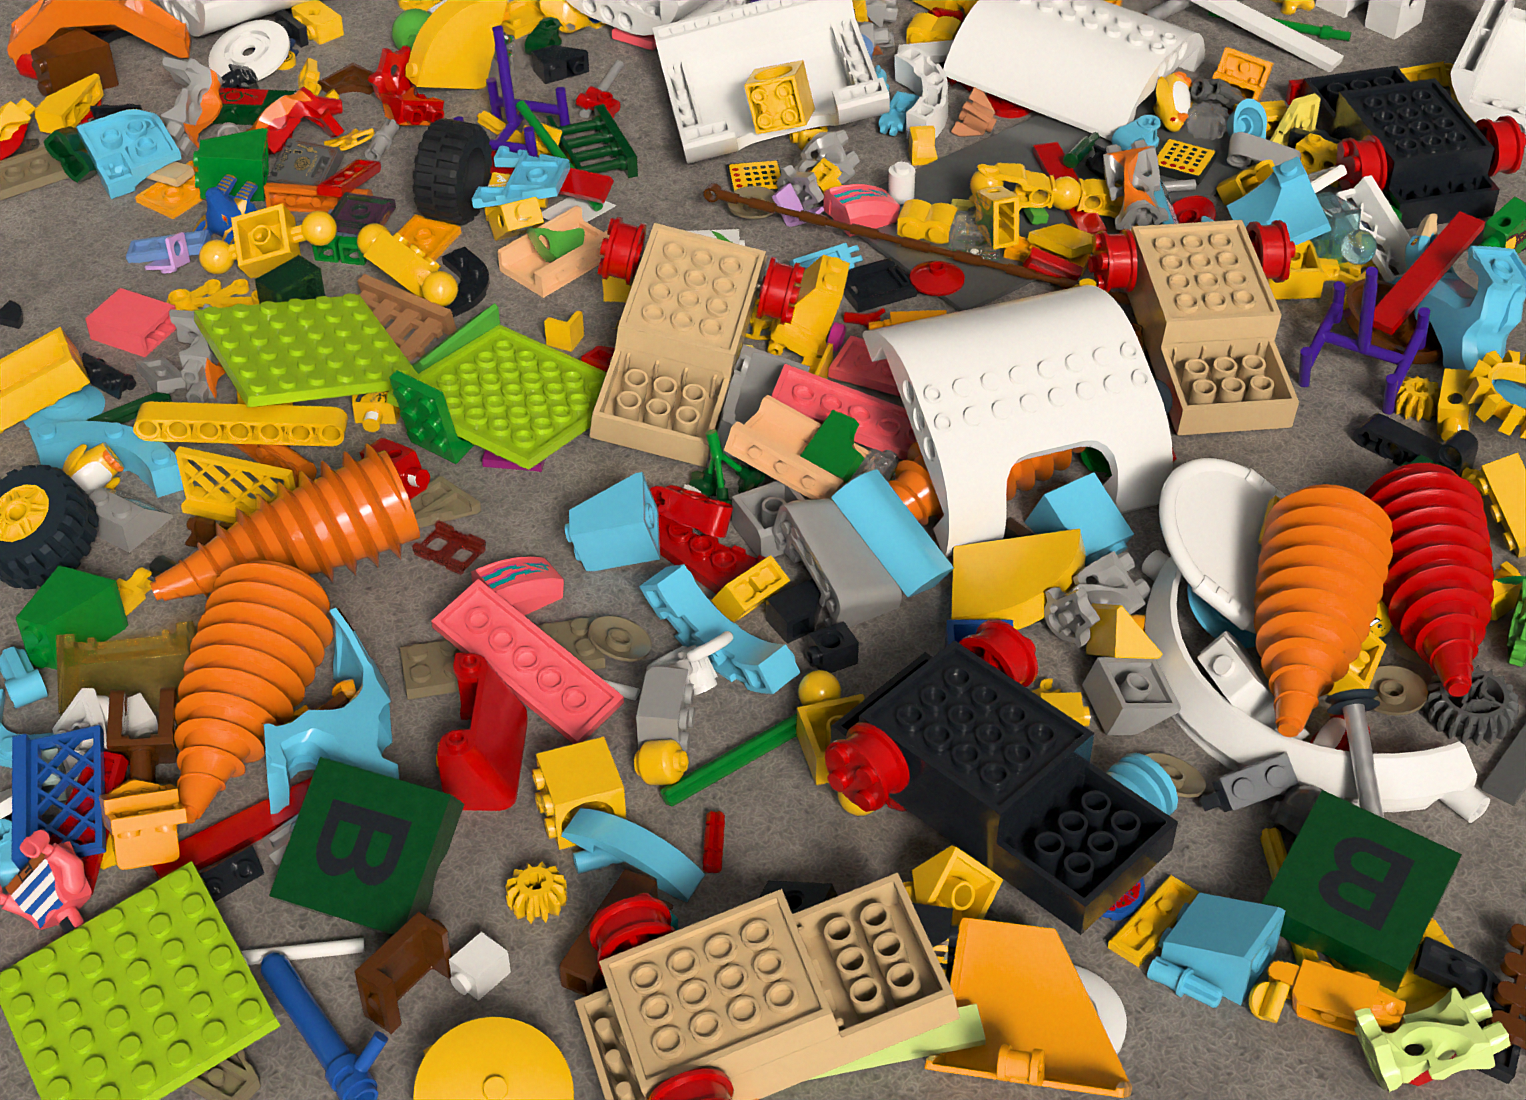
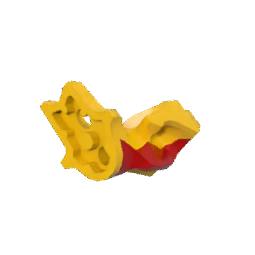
[0,98,35,161]

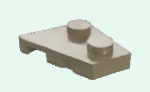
[410,476,481,528]
[183,1049,261,1100]

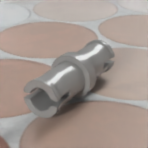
[365,119,399,161]

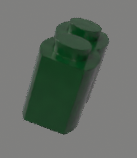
[43,126,98,183]

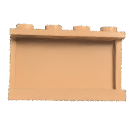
[498,206,610,298]
[724,395,870,500]

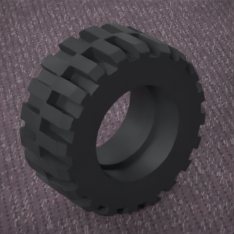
[412,118,492,225]

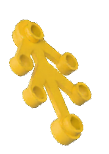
[166,279,275,311]

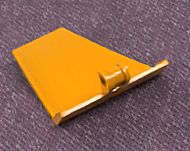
[924,918,1132,1098]

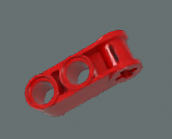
[650,485,733,538]

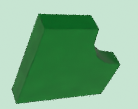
[800,410,864,483]

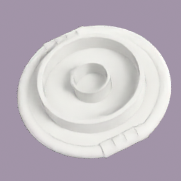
[1159,458,1286,634]

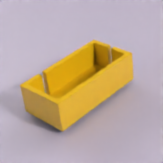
[0,327,90,434]

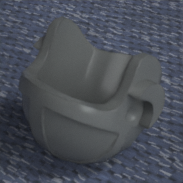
[1270,784,1323,835]

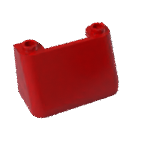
[437,653,528,811]

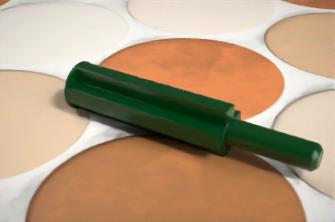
[1063,132,1099,168]

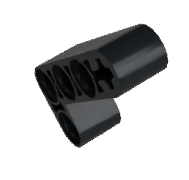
[1353,413,1478,477]

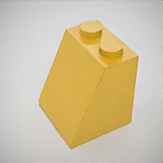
[769,254,850,341]

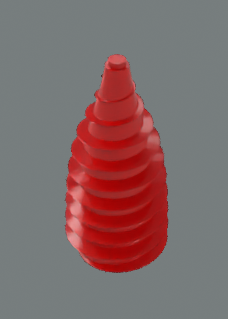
[1363,463,1494,697]

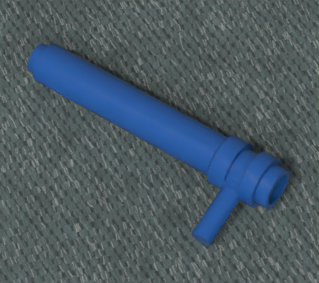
[260,952,388,1100]

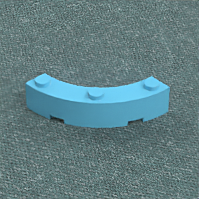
[29,421,184,498]
[639,564,801,694]

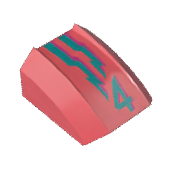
[823,184,900,237]
[471,557,564,616]

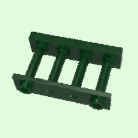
[546,104,638,178]

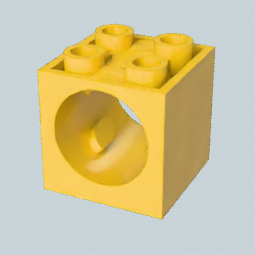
[744,60,815,134]
[532,736,626,850]

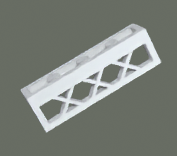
[1333,175,1411,282]

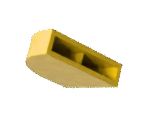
[405,0,508,89]
[951,529,1086,630]

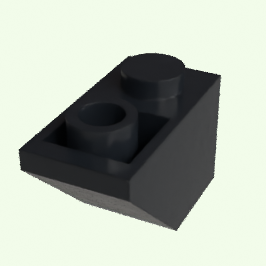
[531,45,589,84]
[766,578,822,644]

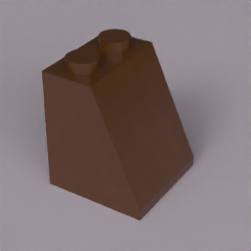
[30,27,119,96]

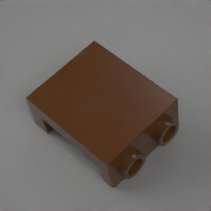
[354,912,452,1034]

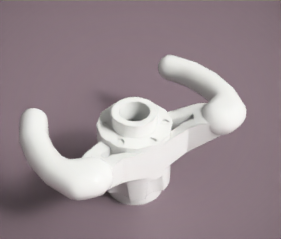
[646,631,733,696]

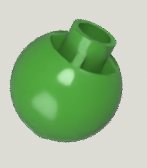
[392,8,431,50]

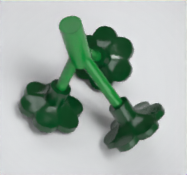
[689,429,766,505]

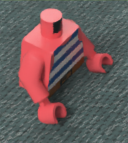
[0,830,92,934]

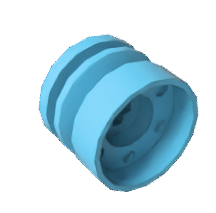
[1106,752,1178,816]

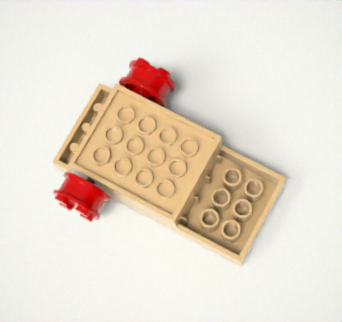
[590,217,805,467]
[1088,220,1299,436]
[575,873,960,1100]

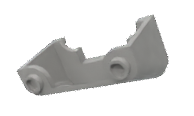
[709,345,810,460]
[772,498,904,628]

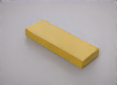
[1108,875,1200,967]

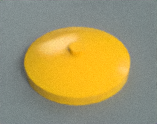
[413,1017,574,1100]

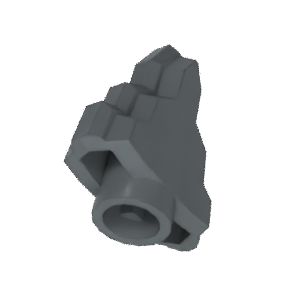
[1190,78,1245,111]

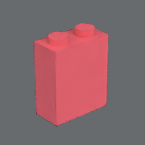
[85,288,176,357]

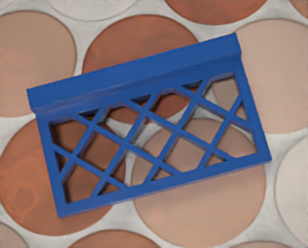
[12,725,106,871]

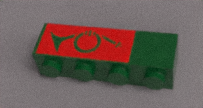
[211,88,296,125]

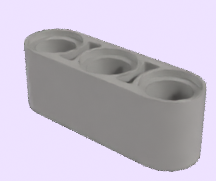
[1227,132,1301,170]

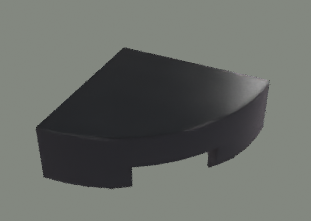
[0,300,23,329]

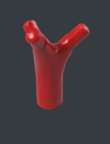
[844,308,885,329]

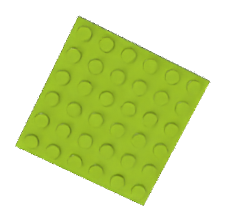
[194,293,418,407]
[387,324,607,470]
[0,861,281,1100]

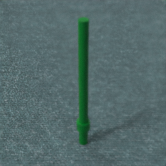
[1208,11,1352,42]
[516,100,603,211]

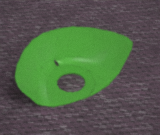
[526,227,585,263]

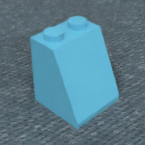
[565,472,660,571]
[1024,472,1134,567]
[1158,893,1285,1006]

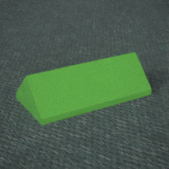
[412,303,500,374]

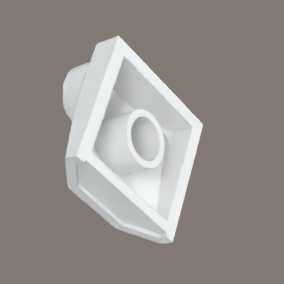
[52,688,109,782]

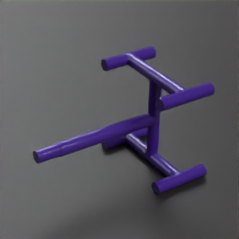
[453,26,570,157]
[1298,266,1430,415]

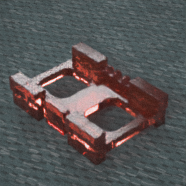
[412,521,486,575]

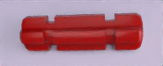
[703,811,725,873]

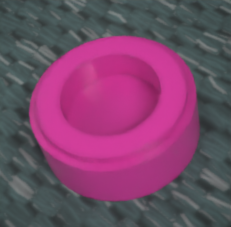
[827,322,846,352]

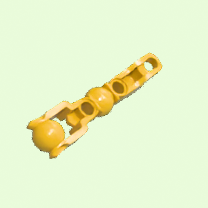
[969,163,1138,226]

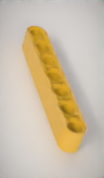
[133,401,348,446]

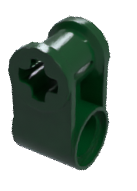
[524,17,562,56]

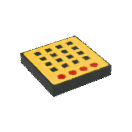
[1157,138,1217,185]
[727,160,781,193]

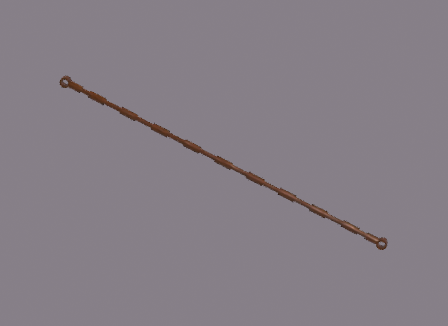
[703,183,1131,306]

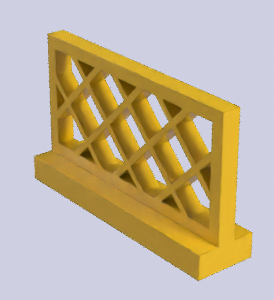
[175,446,296,524]

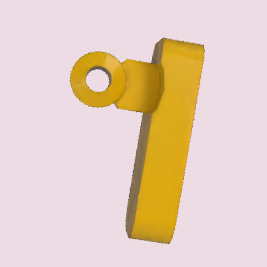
[767,319,827,358]

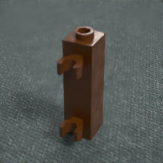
[559,869,673,996]

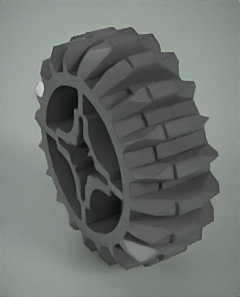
[1424,665,1519,746]

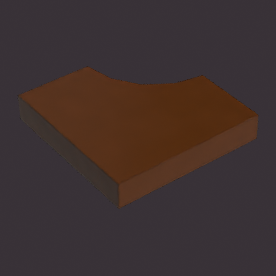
[317,62,374,95]

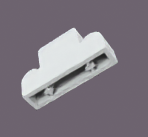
[1197,630,1310,741]

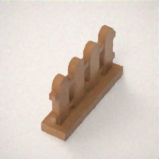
[354,274,457,361]

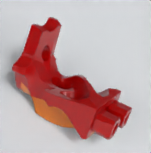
[368,46,445,126]
[246,87,344,154]

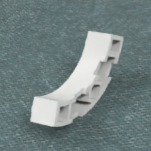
[894,45,948,139]

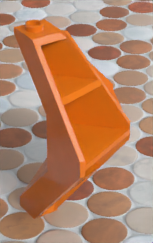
[7,0,192,66]

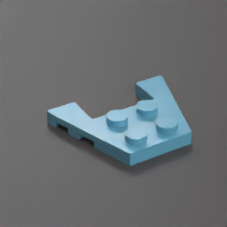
[472,146,570,208]

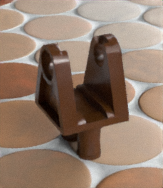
[106,687,179,783]

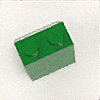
[193,128,269,202]
[16,566,128,670]

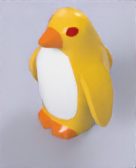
[1154,71,1194,132]
[62,442,124,495]

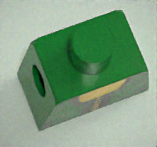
[1477,197,1526,254]

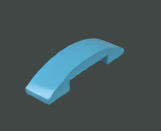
[562,808,705,902]

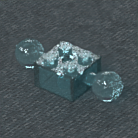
[1310,192,1377,265]

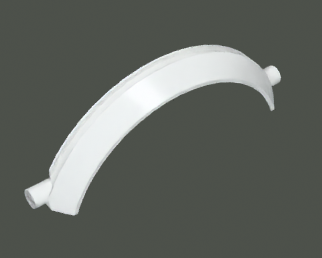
[1142,550,1490,823]

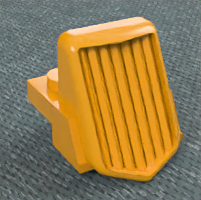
[1212,46,1274,115]
[99,779,187,870]

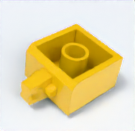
[1267,240,1340,300]

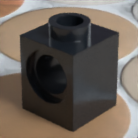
[805,621,859,673]

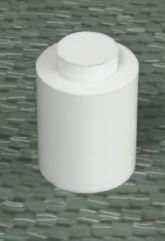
[888,161,915,205]

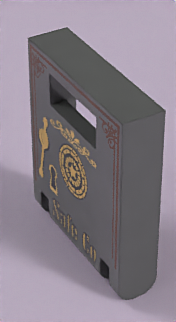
[266,138,344,186]

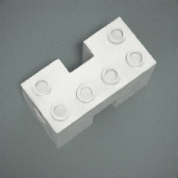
[1315,0,1426,40]

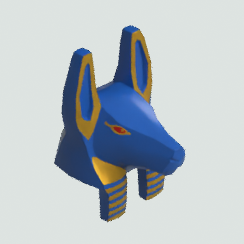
[193,174,258,245]

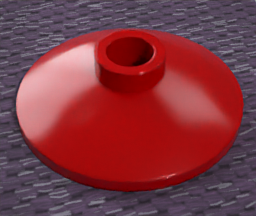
[1172,196,1216,223]
[910,261,965,296]

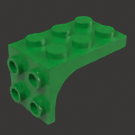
[389,370,474,464]

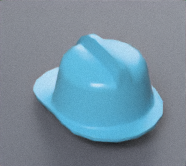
[1227,98,1267,139]

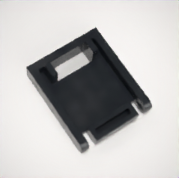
[843,258,917,313]

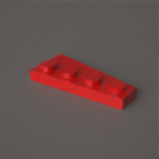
[659,515,766,594]
[49,751,129,895]

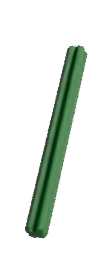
[660,713,797,807]

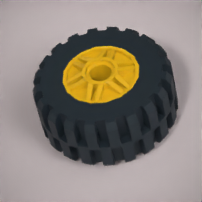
[0,465,98,589]

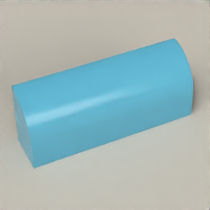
[831,469,954,598]

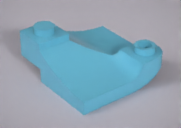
[76,109,182,199]
[1226,157,1331,246]

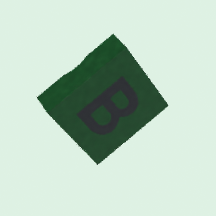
[269,757,464,936]
[1261,790,1462,993]

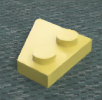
[1270,93,1321,146]

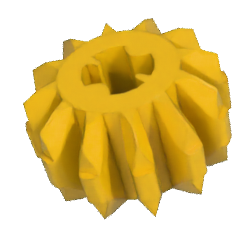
[1394,375,1441,422]
[506,861,568,924]

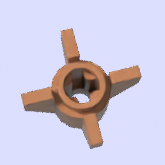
[951,87,997,137]

